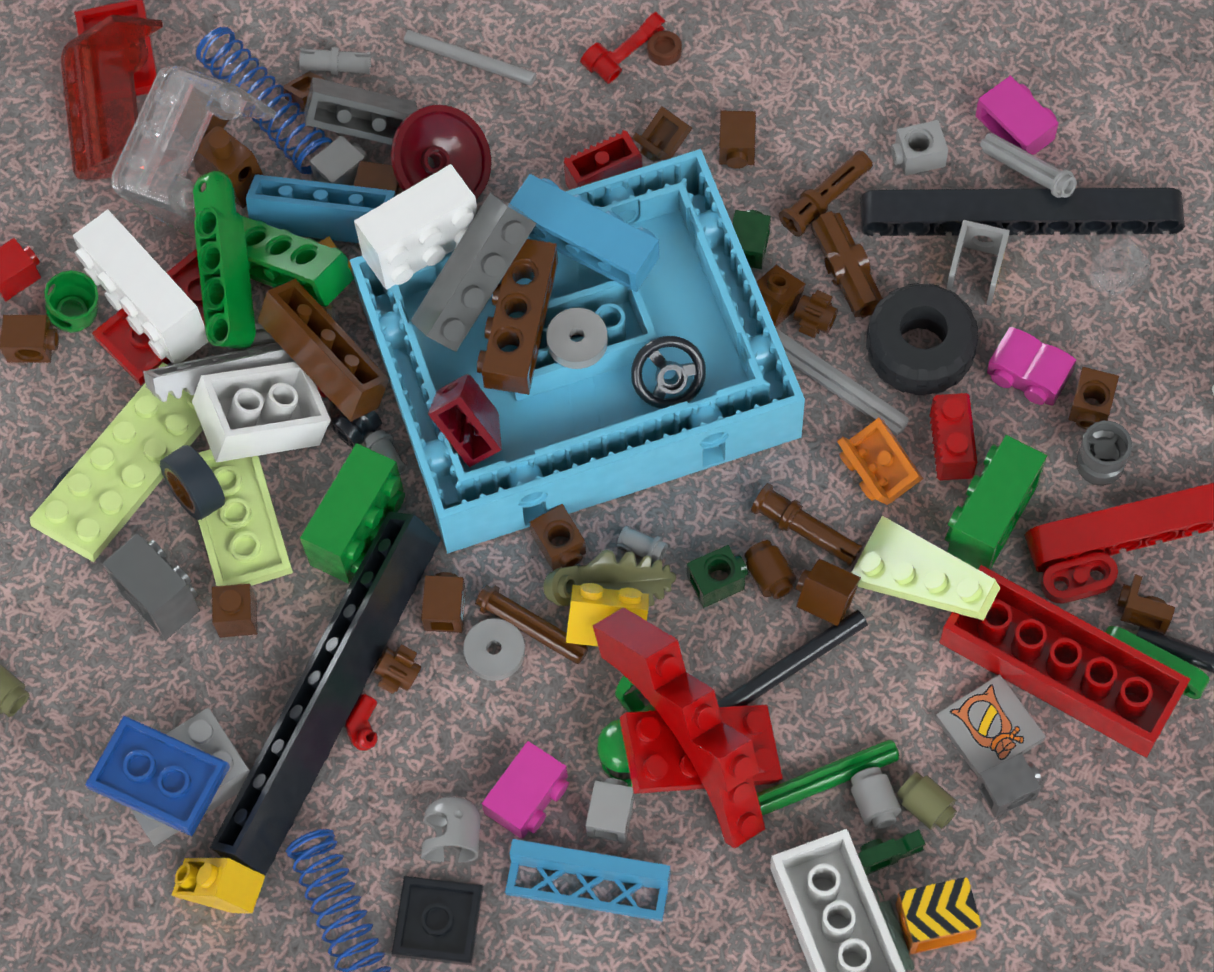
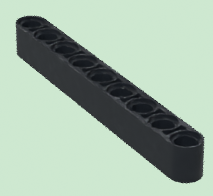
[860,188,1185,236]

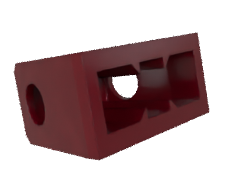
[428,374,502,468]

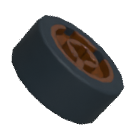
[160,445,225,520]

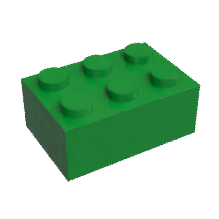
[944,435,1047,570]
[300,443,405,584]

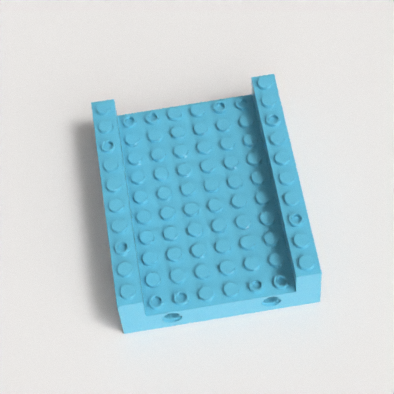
[350,149,805,554]

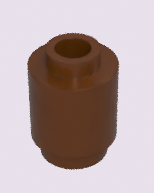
[744,540,796,599]

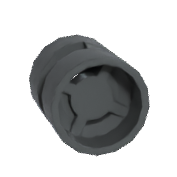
[1076,420,1132,486]

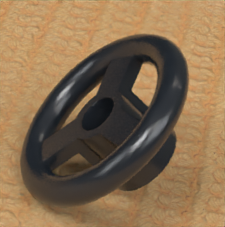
[631,336,706,409]

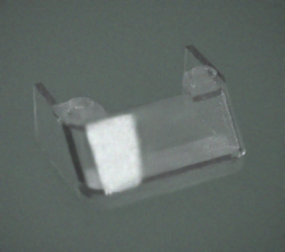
[111,65,277,238]

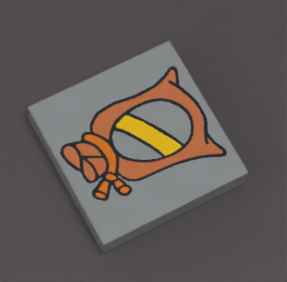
[935,674,1046,777]

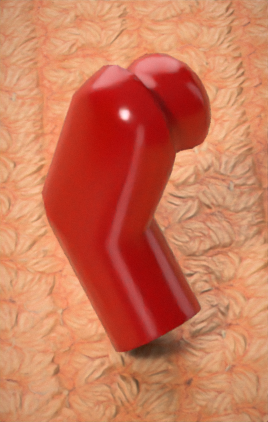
[345,694,378,751]

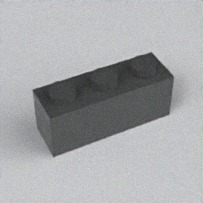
[304,77,417,145]

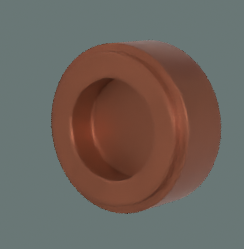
[647,31,682,66]

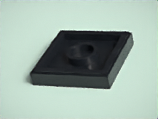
[391,876,483,966]

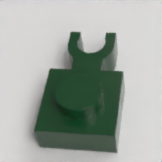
[857,830,926,875]

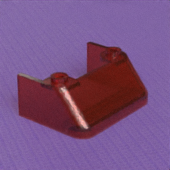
[61,14,178,180]

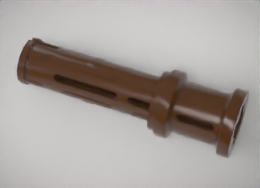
[779,150,873,237]
[751,483,863,566]

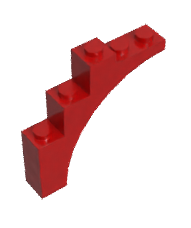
[592,608,766,849]

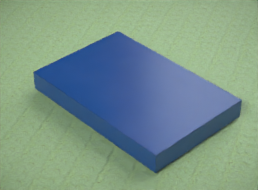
[85,716,230,837]

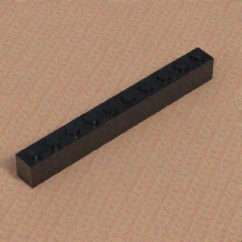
[209,511,441,875]

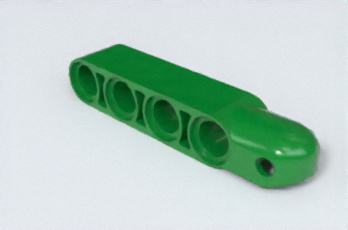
[193,171,256,350]

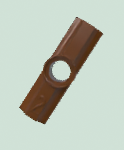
[811,211,883,318]

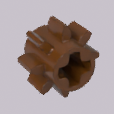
[793,290,838,339]
[373,644,421,694]

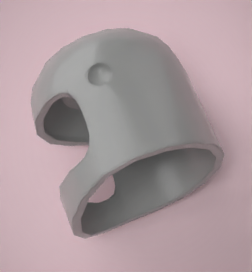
[421,797,480,862]

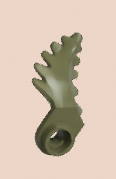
[543,550,676,607]

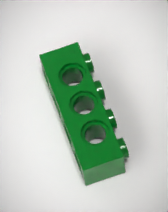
[241,215,354,307]

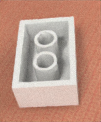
[354,164,478,290]
[192,362,331,462]

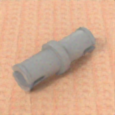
[299,47,371,75]

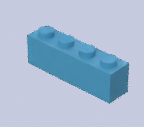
[246,174,396,243]
[509,174,659,292]

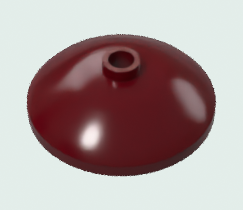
[391,105,492,200]

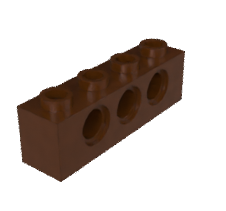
[477,239,558,395]

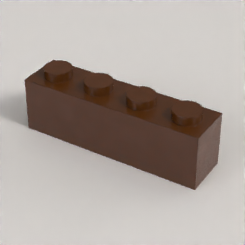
[257,279,390,422]

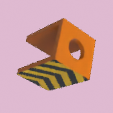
[895,877,981,955]

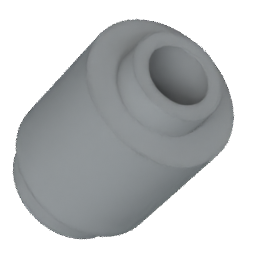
[851,767,901,830]

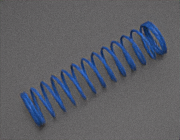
[196,27,333,174]
[286,829,391,972]

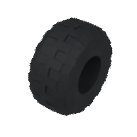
[866,283,978,396]

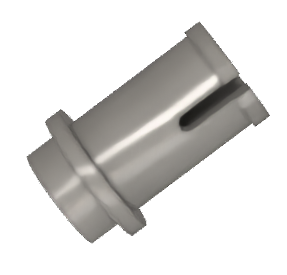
[365,430,407,474]
[617,525,668,565]

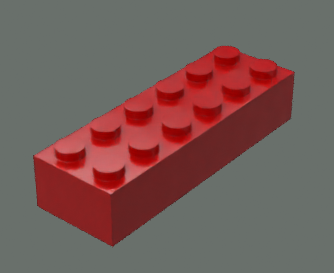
[939,565,1190,758]

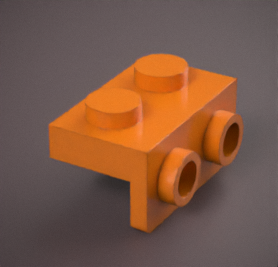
[837,417,923,505]

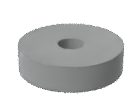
[546,308,608,369]
[463,618,525,681]

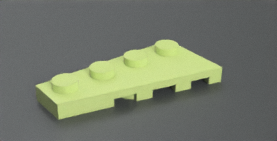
[851,516,1000,620]

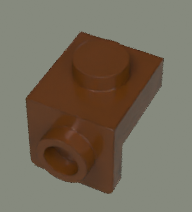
[632,106,693,162]

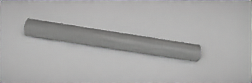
[404,30,537,86]

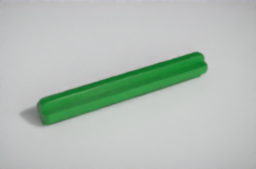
[757,740,899,816]

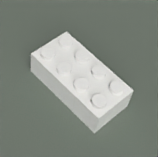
[73,210,209,365]
[770,829,905,972]

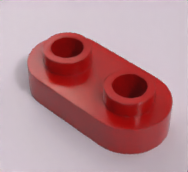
[1041,552,1118,604]

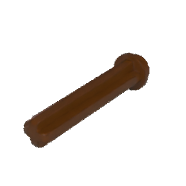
[475,585,588,664]

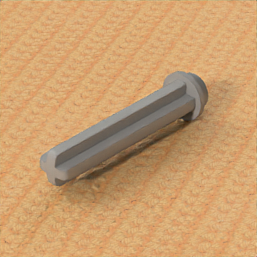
[980,133,1077,198]

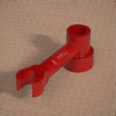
[580,12,666,84]

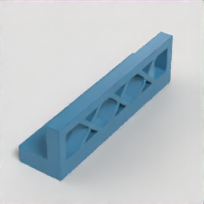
[505,839,671,922]

